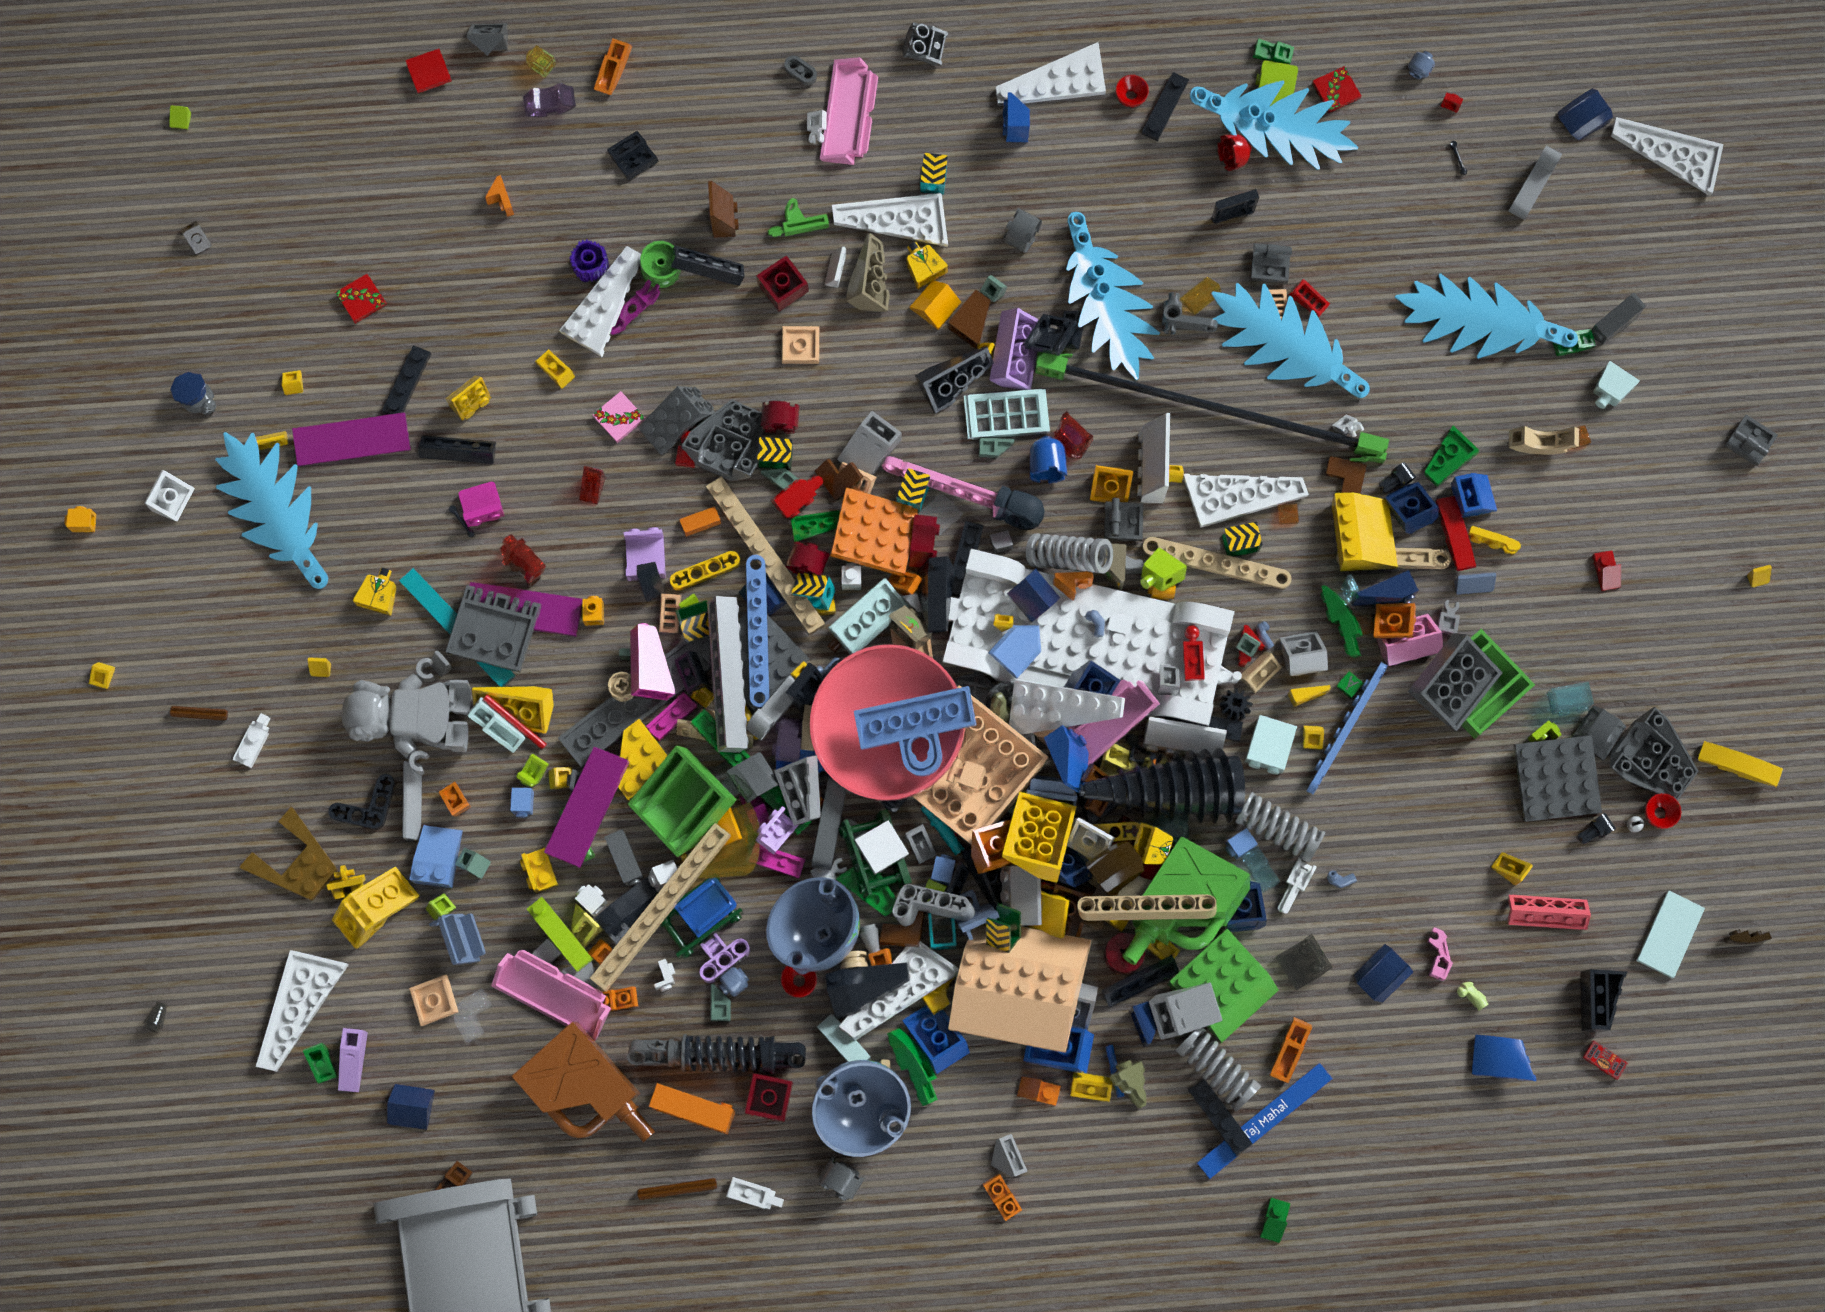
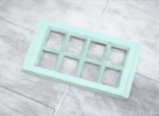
[964,389,1050,440]

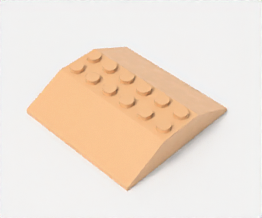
[912,685,1049,845]
[948,923,1091,1053]

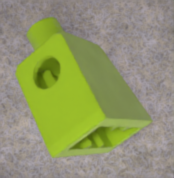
[1140,547,1187,591]

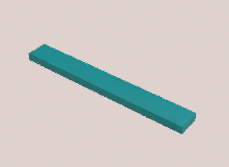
[399,568,516,687]

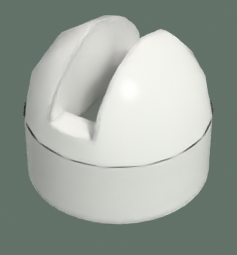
[1627,816,1644,832]

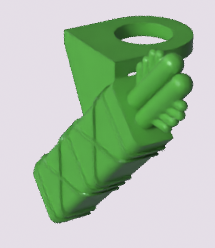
[768,198,829,237]

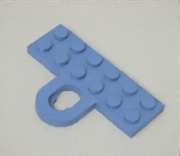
[854,686,977,776]

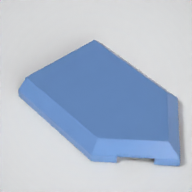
[988,625,1041,679]

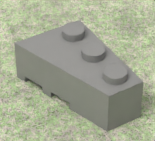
[774,755,821,826]

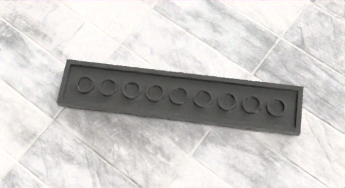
[558,635,712,768]

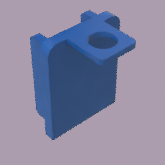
[674,877,737,938]

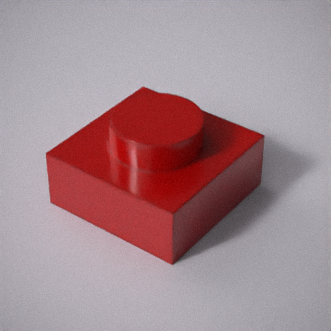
[1440,92,1463,113]

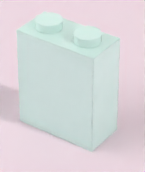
[1245,715,1297,775]

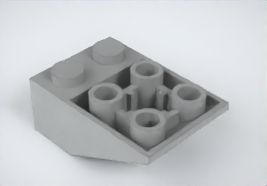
[837,411,902,475]
[1149,982,1223,1039]

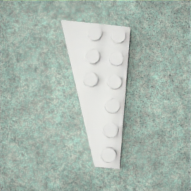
[996,42,1106,106]
[1611,117,1723,196]
[832,193,948,247]
[559,246,641,357]
[1183,474,1309,528]
[1009,679,1125,735]
[839,942,959,1040]
[256,950,349,1072]

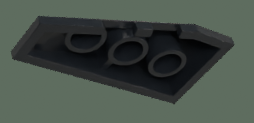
[915,346,994,413]

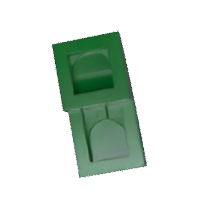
[1253,38,1294,64]
[1552,329,1596,356]

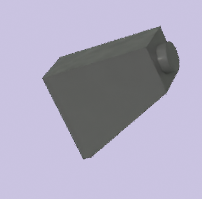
[1592,293,1646,345]
[605,829,644,887]

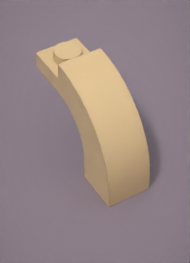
[1509,426,1579,455]

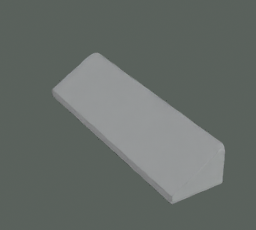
[402,761,422,841]

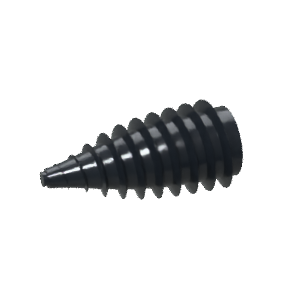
[1079,748,1245,824]

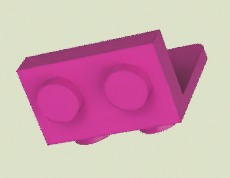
[459,482,505,527]

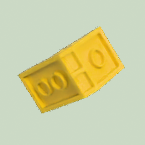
[332,867,419,949]

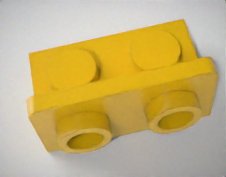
[520,848,558,893]

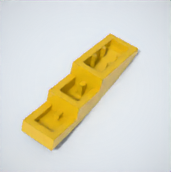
[1698,741,1783,787]

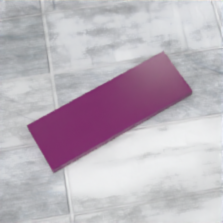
[292,413,411,466]
[470,582,583,637]
[544,747,629,868]

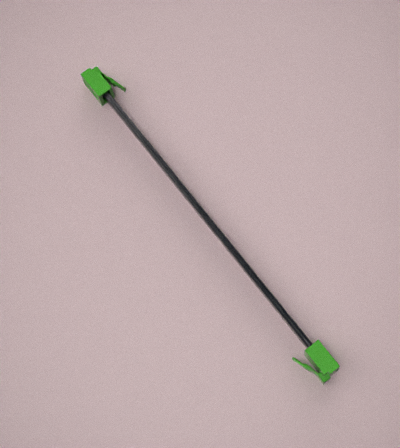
[1035,352,1389,464]

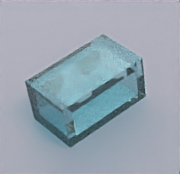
[1547,682,1594,716]

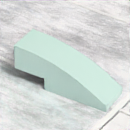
[468,697,525,753]
[817,1014,871,1062]

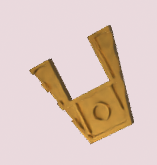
[240,807,338,901]

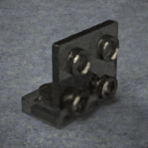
[1276,934,1333,990]

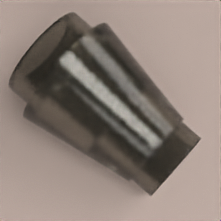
[144,1002,168,1033]

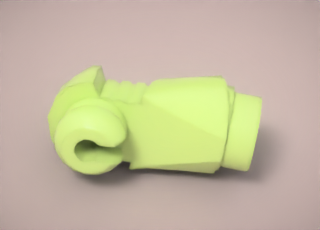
[1457,982,1489,1011]

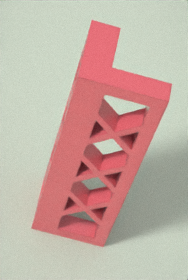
[1508,895,1591,930]

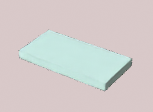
[828,578,909,655]
[1636,891,1705,979]

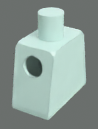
[1593,361,1640,409]

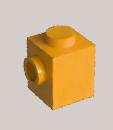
[64,506,96,532]
[582,596,604,626]

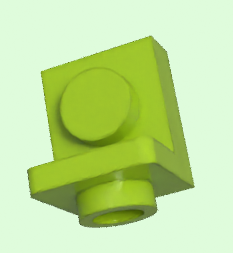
[1527,720,1561,742]

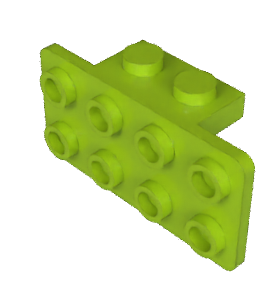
[1255,60,1298,107]

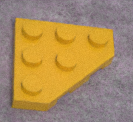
[618,719,668,800]

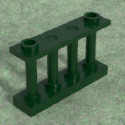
[839,809,912,899]
[660,873,744,960]

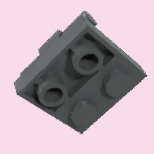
[1251,243,1292,284]
[1725,415,1778,466]
[1104,498,1143,541]

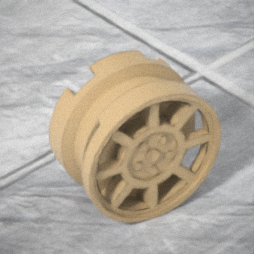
[608,672,634,702]
[840,951,868,970]

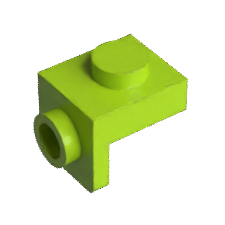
[516,754,549,787]

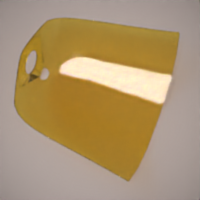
[681,802,760,878]

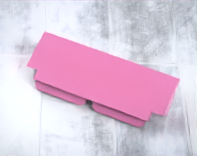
[820,57,878,165]
[1068,680,1160,766]
[491,950,611,1041]

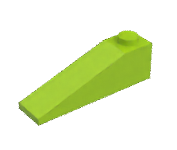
[527,897,593,972]

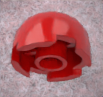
[1217,133,1252,171]

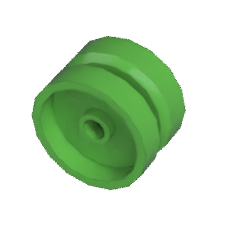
[640,241,681,288]

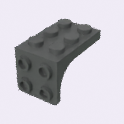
[638,386,715,455]

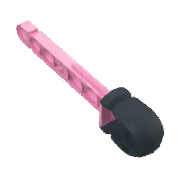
[882,456,1045,530]

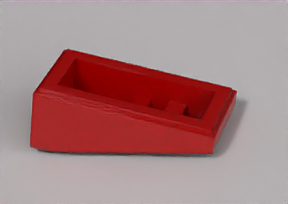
[1288,279,1330,317]

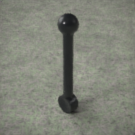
[1449,141,1467,175]
[449,505,475,538]

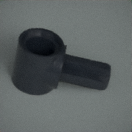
[1379,462,1416,493]
[1577,813,1616,844]

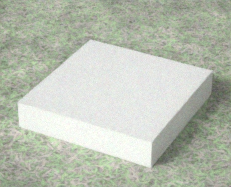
[855,820,909,874]

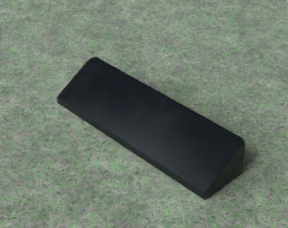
[671,245,745,286]
[418,435,496,464]

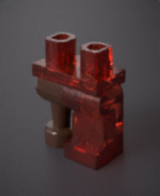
[499,534,546,587]

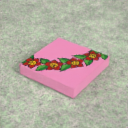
[593,391,645,443]

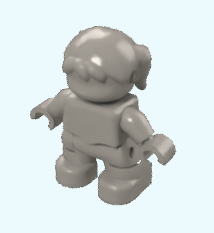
[342,658,471,775]

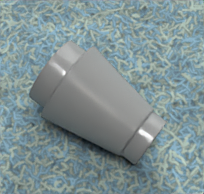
[859,924,880,954]

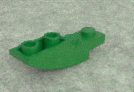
[1321,585,1363,658]
[887,1028,938,1106]

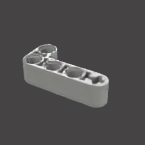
[1508,145,1562,220]
[746,675,795,741]
[892,884,975,926]

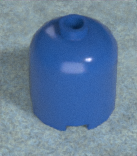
[1030,436,1067,483]

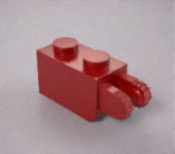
[770,476,823,519]

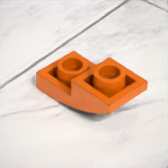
[602,986,638,1011]
[982,1174,1022,1221]

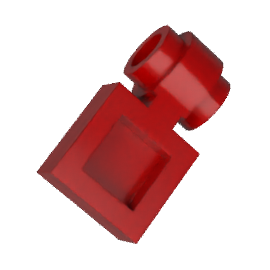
[675,431,695,468]

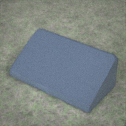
[1454,573,1496,595]

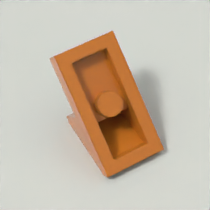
[485,175,514,217]
[887,572,922,596]
[1053,572,1094,601]
[439,782,471,817]
[1017,1077,1061,1106]

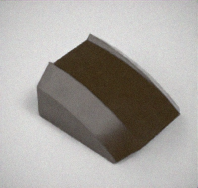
[1085,841,1144,896]

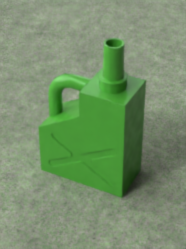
[1122,836,1250,965]

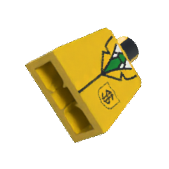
[906,242,948,289]
[353,568,396,616]
[1133,823,1174,864]

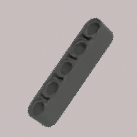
[812,776,847,871]

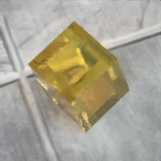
[526,45,556,78]

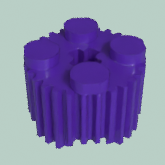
[569,239,609,282]

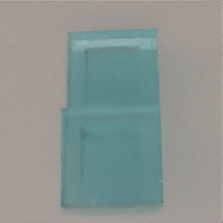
[1242,847,1280,893]

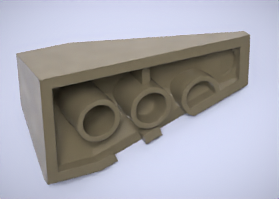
[846,233,890,312]

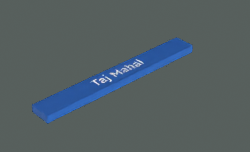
[1197,1063,1333,1179]

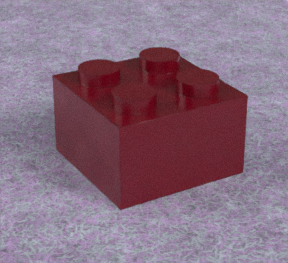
[756,255,809,312]
[745,1073,794,1123]

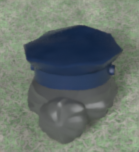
[170,372,216,415]

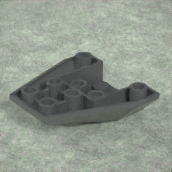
[682,399,763,481]
[1610,707,1698,801]

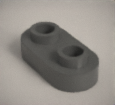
[784,55,817,85]

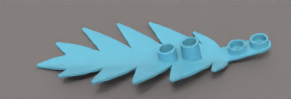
[1190,81,1358,170]
[1066,212,1160,380]
[1395,274,1578,359]
[1211,283,1370,398]
[215,432,328,589]

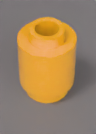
[1147,585,1176,601]

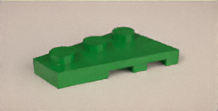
[1424,425,1479,487]
[791,510,840,542]
[836,859,897,917]

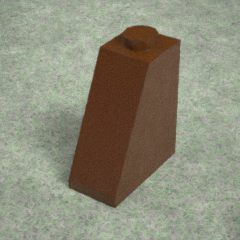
[948,290,990,350]

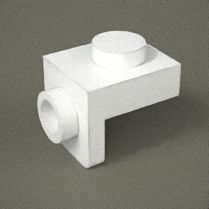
[654,959,675,992]

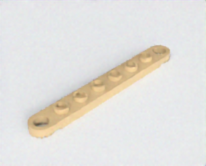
[1143,537,1292,589]

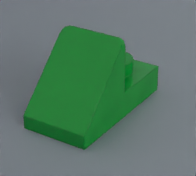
[303,1043,337,1084]
[1260,1198,1291,1243]

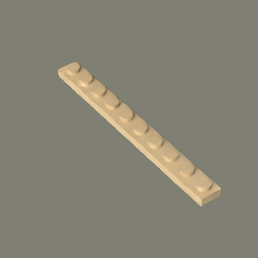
[706,476,826,636]
[590,823,731,992]

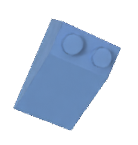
[409,825,463,888]

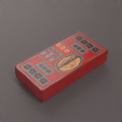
[1582,1041,1628,1080]

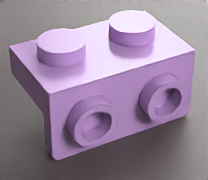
[756,806,798,855]

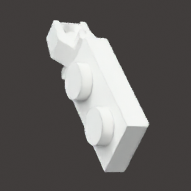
[233,713,270,768]
[726,1177,784,1209]

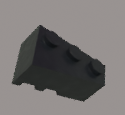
[1580,969,1628,1032]

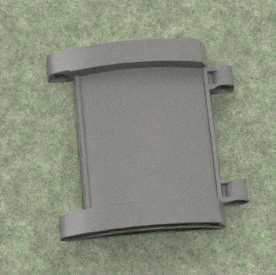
[373,1179,551,1312]

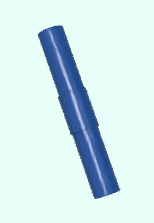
[1106,1045,1125,1098]

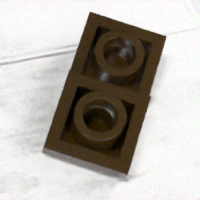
[1724,929,1772,945]

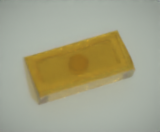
[1180,276,1222,315]

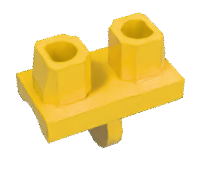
[327,865,366,899]

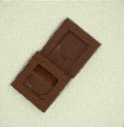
[434,1161,473,1191]

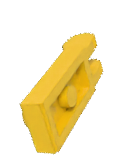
[1467,526,1521,555]

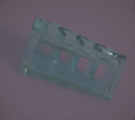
[1341,575,1360,603]

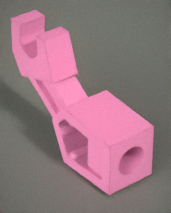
[1427,927,1453,981]

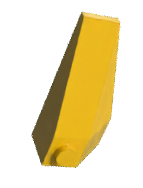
[472,686,554,734]

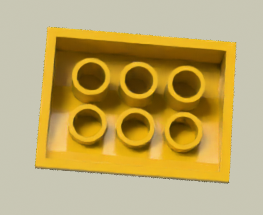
[1331,493,1398,571]
[1002,792,1077,883]

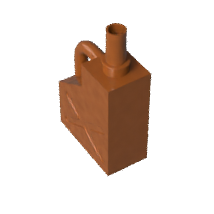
[512,1021,655,1142]

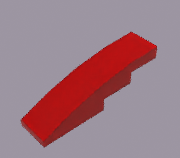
[1436,496,1476,571]

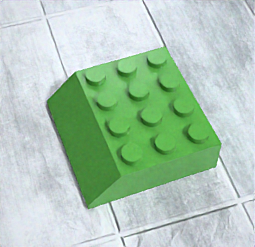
[1462,629,1535,739]
[628,746,737,857]
[1167,929,1279,1043]

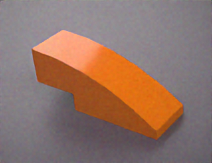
[594,38,632,95]
[1270,1017,1312,1083]

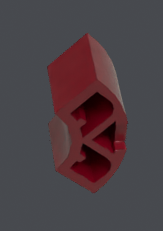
[909,514,940,568]

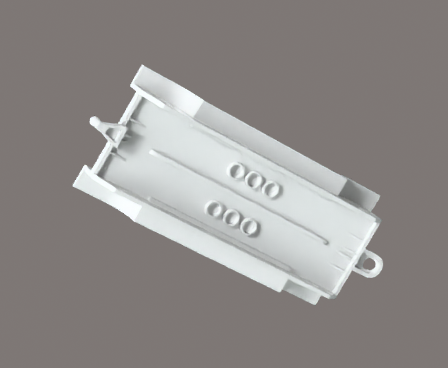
[943,549,1242,726]

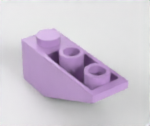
[338,1028,368,1092]

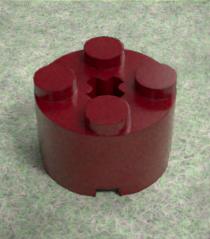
[761,401,800,434]
[786,541,830,575]
[1104,933,1145,975]

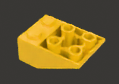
[445,376,491,421]

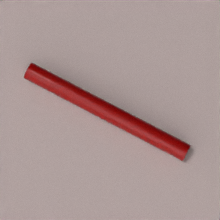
[483,694,547,750]

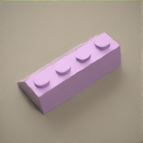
[990,308,1039,390]

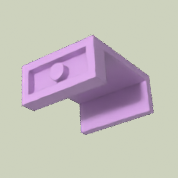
[624,527,666,581]

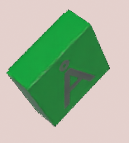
[1336,671,1364,699]

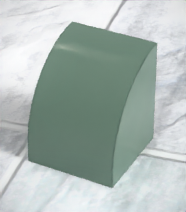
[979,275,1007,302]
[455,847,491,879]

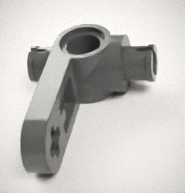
[1162,292,1218,335]

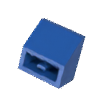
[1003,92,1030,142]
[1450,473,1497,518]

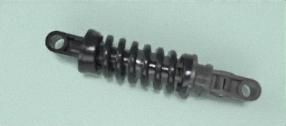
[627,1034,806,1074]

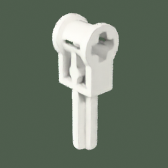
[1277,858,1316,914]

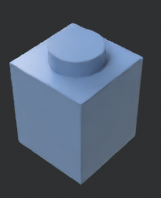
[510,788,534,818]
[1225,828,1258,860]
[931,854,955,886]

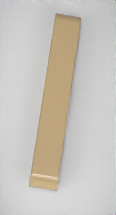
[1077,894,1217,921]

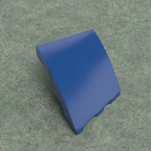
[1472,1035,1536,1081]

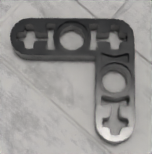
[328,774,396,830]

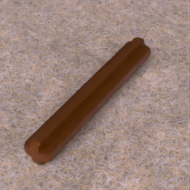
[637,1178,717,1200]

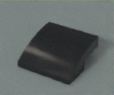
[607,131,659,181]

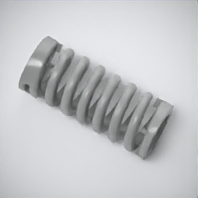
[1026,533,1113,573]
[1235,792,1325,863]
[1176,1028,1261,1111]

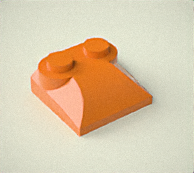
[1374,603,1416,638]

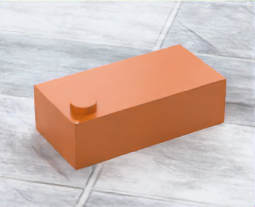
[649,1083,736,1135]

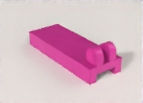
[646,692,697,742]
[749,842,805,879]

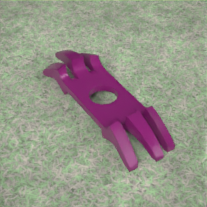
[610,279,660,335]

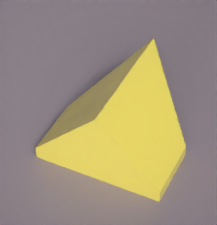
[1100,744,1130,776]
[570,903,603,948]

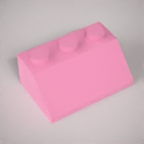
[1376,614,1443,666]

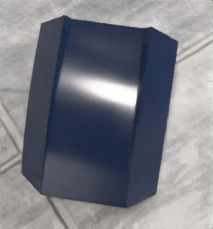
[1558,88,1613,140]
[1385,482,1438,534]
[1058,846,1093,888]
[1226,881,1267,933]
[1354,944,1413,1003]

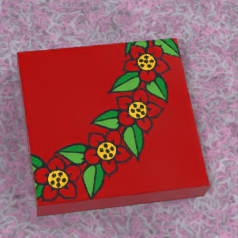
[1312,66,1362,113]
[335,274,387,324]

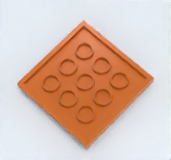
[830,488,918,577]

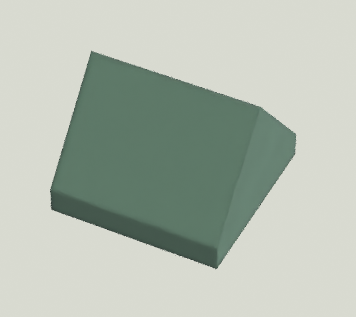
[1236,633,1261,658]

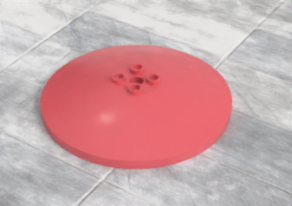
[810,645,965,801]

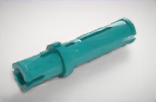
[921,806,965,856]

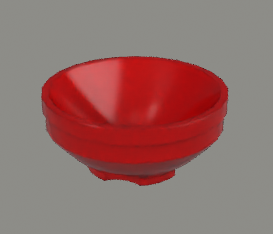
[1116,75,1149,107]
[1645,793,1682,829]
[781,966,817,998]

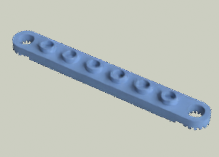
[746,555,769,708]
[1306,662,1388,795]

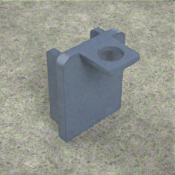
[1026,775,1077,806]
[954,890,999,941]
[429,914,486,965]

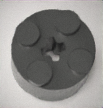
[1002,208,1042,253]
[818,1156,865,1201]

